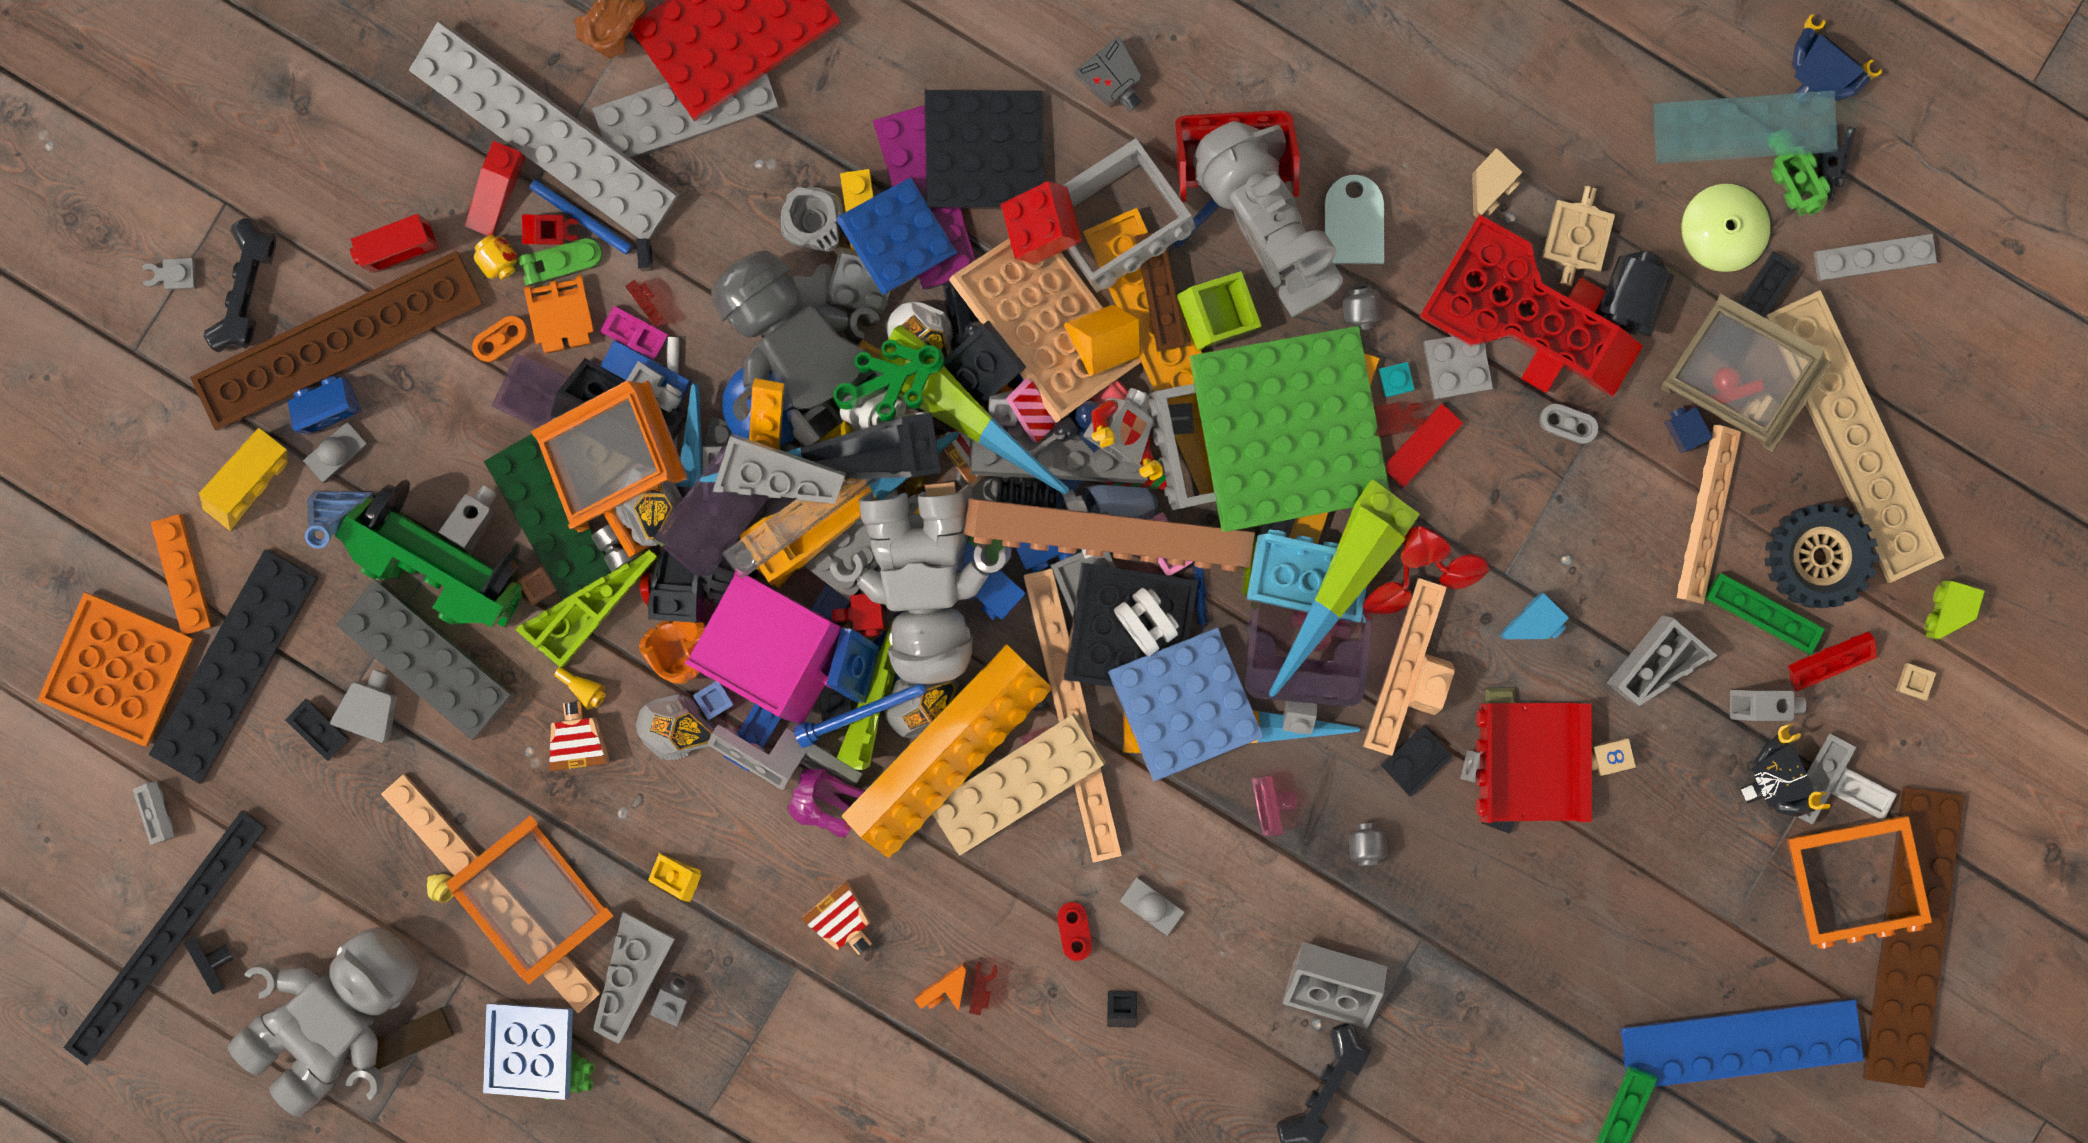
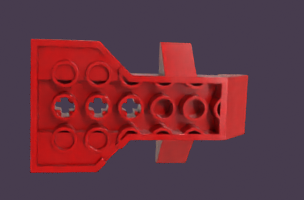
[1419,214,1643,397]

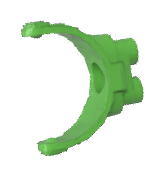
[544,1050,595,1100]

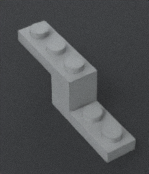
[707,725,862,790]

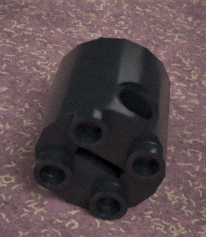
[1598,251,1675,337]

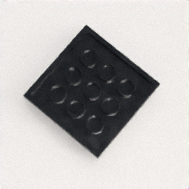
[924,90,1044,209]
[1063,562,1198,687]

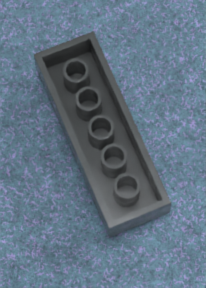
[336,580,516,740]

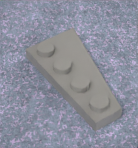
[713,434,846,504]
[593,911,676,1044]

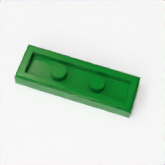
[1595,1065,1657,1143]

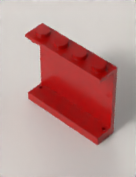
[1475,703,1592,823]

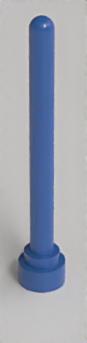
[794,684,927,748]

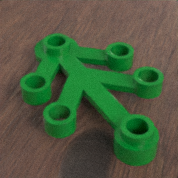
[833,340,944,421]

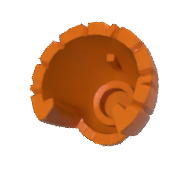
[639,620,706,684]

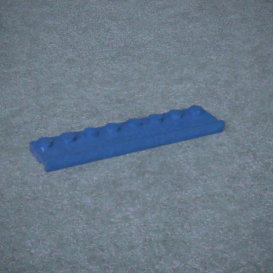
[1620,999,1864,1087]

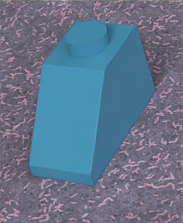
[1498,593,1569,639]

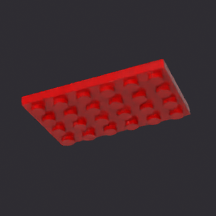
[631,0,841,122]

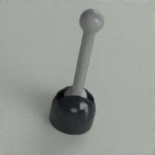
[1015,416,1079,468]

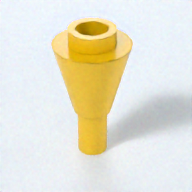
[554,667,606,710]

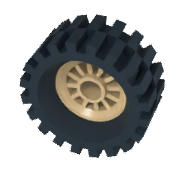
[1764,504,1879,608]

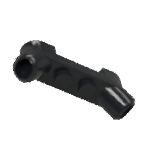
[204,218,276,353]
[1276,1023,1371,1143]

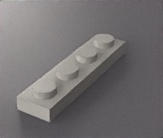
[1813,234,1937,281]

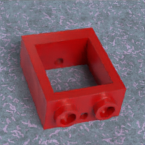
[349,214,439,273]

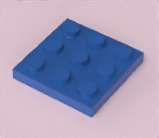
[836,177,957,295]

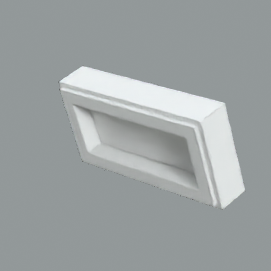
[1831,768,1897,820]

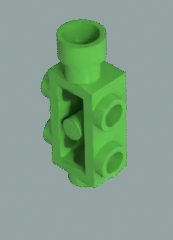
[1766,129,1830,217]

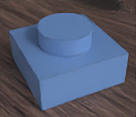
[693,681,735,721]

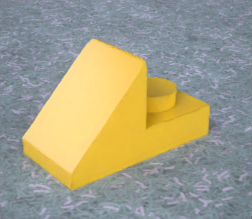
[648,853,701,902]

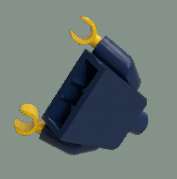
[1792,14,1882,107]

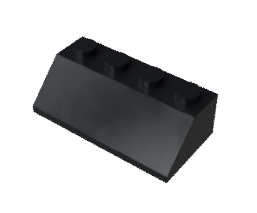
[551,358,688,467]

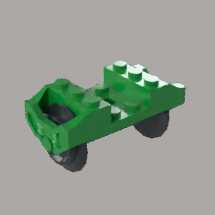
[334,479,524,628]

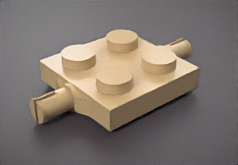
[1542,186,1615,286]

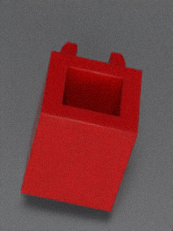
[522,214,578,245]
[832,594,888,637]

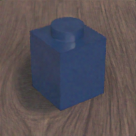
[1664,405,1712,453]

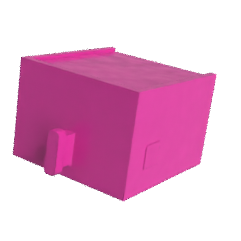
[685,570,844,724]

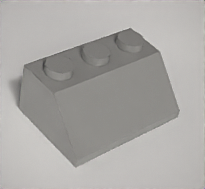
[1282,942,1388,1029]

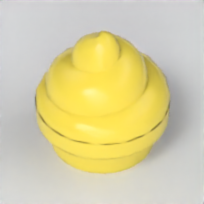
[427,874,453,904]

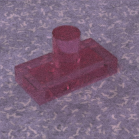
[1252,776,1297,837]

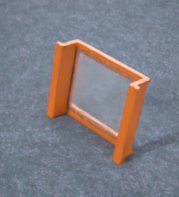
[530,381,687,533]
[446,815,613,985]

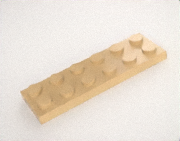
[932,713,1106,856]

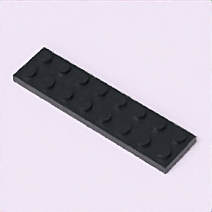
[149,549,318,784]

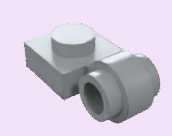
[626,361,683,412]

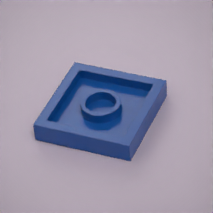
[826,628,880,703]

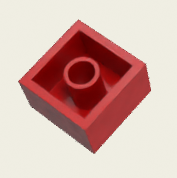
[1000,181,1082,264]

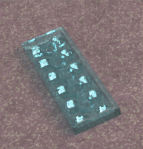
[1653,90,1838,164]

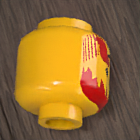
[474,235,518,280]

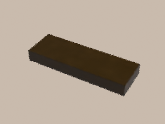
[374,1007,454,1069]

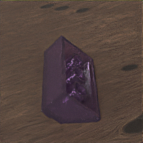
[653,446,768,577]

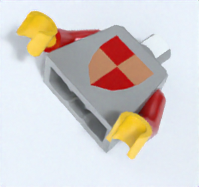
[1083,388,1163,481]

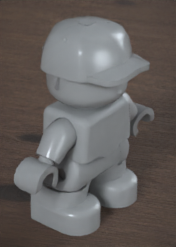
[1193,121,1343,318]
[830,485,1011,684]
[227,927,419,1117]

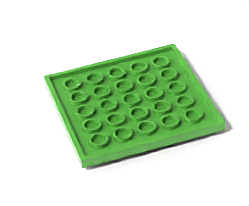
[1189,326,1389,532]

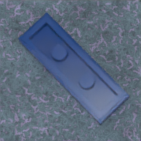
[601,340,692,407]

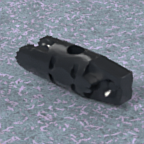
[1818,124,1856,202]

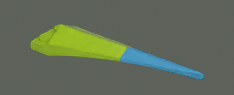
[879,325,1070,494]
[1269,480,1420,697]

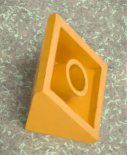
[1064,305,1140,377]

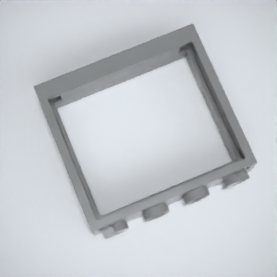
[1063,138,1196,293]
[1147,384,1216,510]

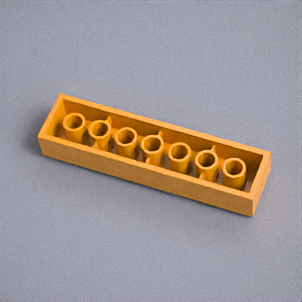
[841,644,1053,859]

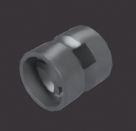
[591,524,645,572]

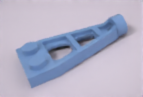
[305,491,373,549]

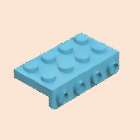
[1247,530,1367,623]

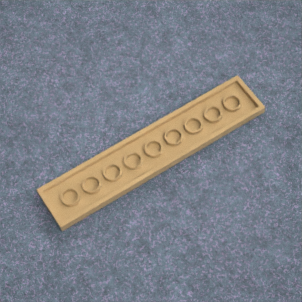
[1765,290,1944,583]

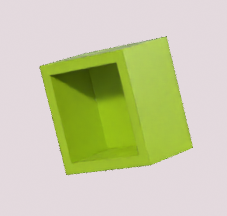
[1177,271,1262,351]

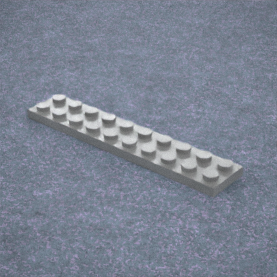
[409,21,679,241]

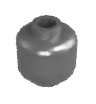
[1342,285,1382,330]
[1348,823,1388,866]

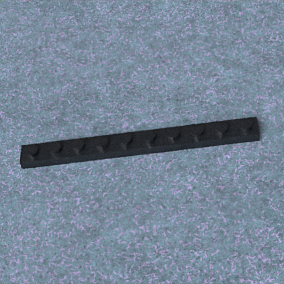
[63,810,268,1065]

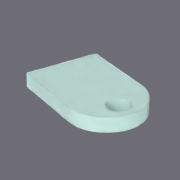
[1324,175,1384,264]

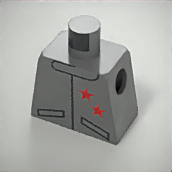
[1074,36,1143,112]

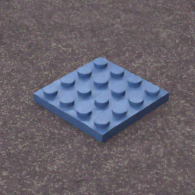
[1108,628,1263,782]

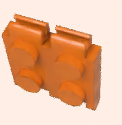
[524,275,595,354]

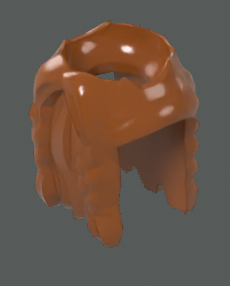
[573,0,647,59]

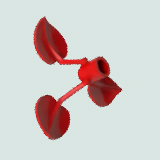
[1363,526,1490,615]

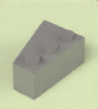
[1607,615,1717,706]

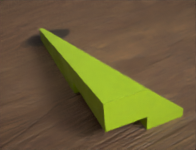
[515,550,658,668]
[837,617,896,770]

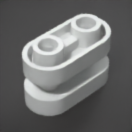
[840,388,906,428]
[1114,588,1179,657]

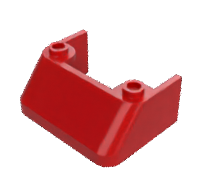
[1175,110,1300,203]

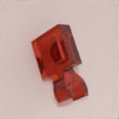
[969,961,998,1015]

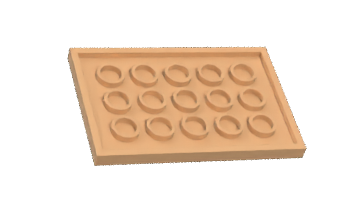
[949,239,1141,423]

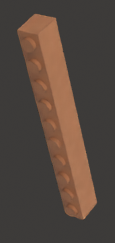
[964,498,1255,572]

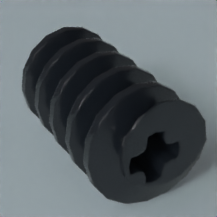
[996,476,1059,508]

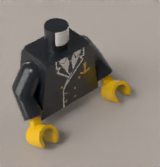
[1741,723,1830,817]

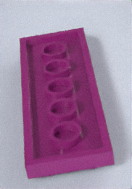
[873,105,975,290]

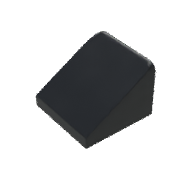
[1107,991,1137,1028]

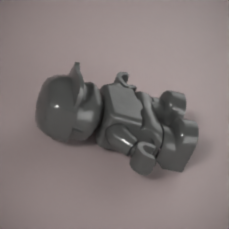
[711,251,889,447]

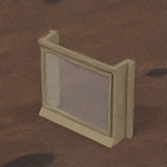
[1661,294,1831,453]

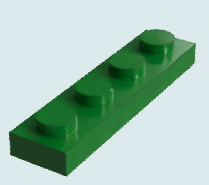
[1705,573,1825,655]

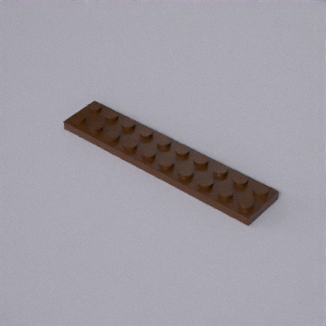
[190,251,484,431]
[1863,787,1964,1088]

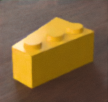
[199,428,288,531]

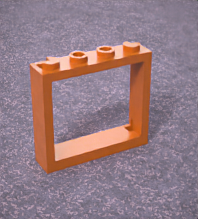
[1787,816,1932,949]

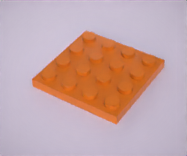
[37,592,195,747]

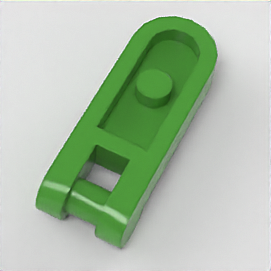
[518,238,602,287]

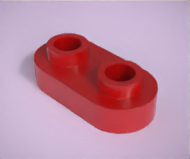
[1057,901,1092,961]

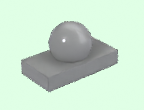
[303,422,369,483]
[1119,877,1184,936]

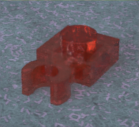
[625,279,667,329]
[1374,402,1424,438]

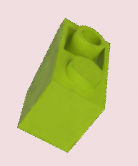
[1924,581,1985,639]

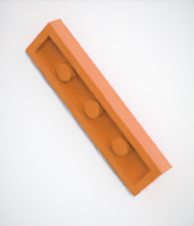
[150,514,213,635]

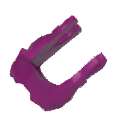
[787,769,866,838]

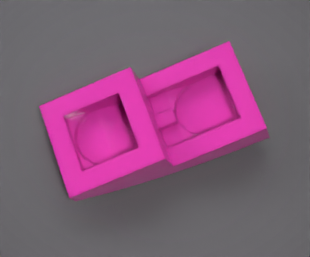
[600,306,668,360]

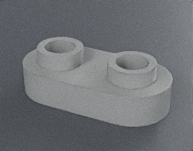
[1539,404,1598,444]

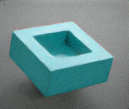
[1378,362,1415,398]

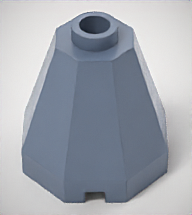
[1084,485,1158,519]

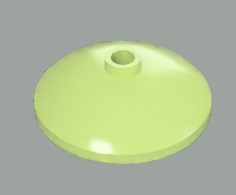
[1681,184,1771,272]

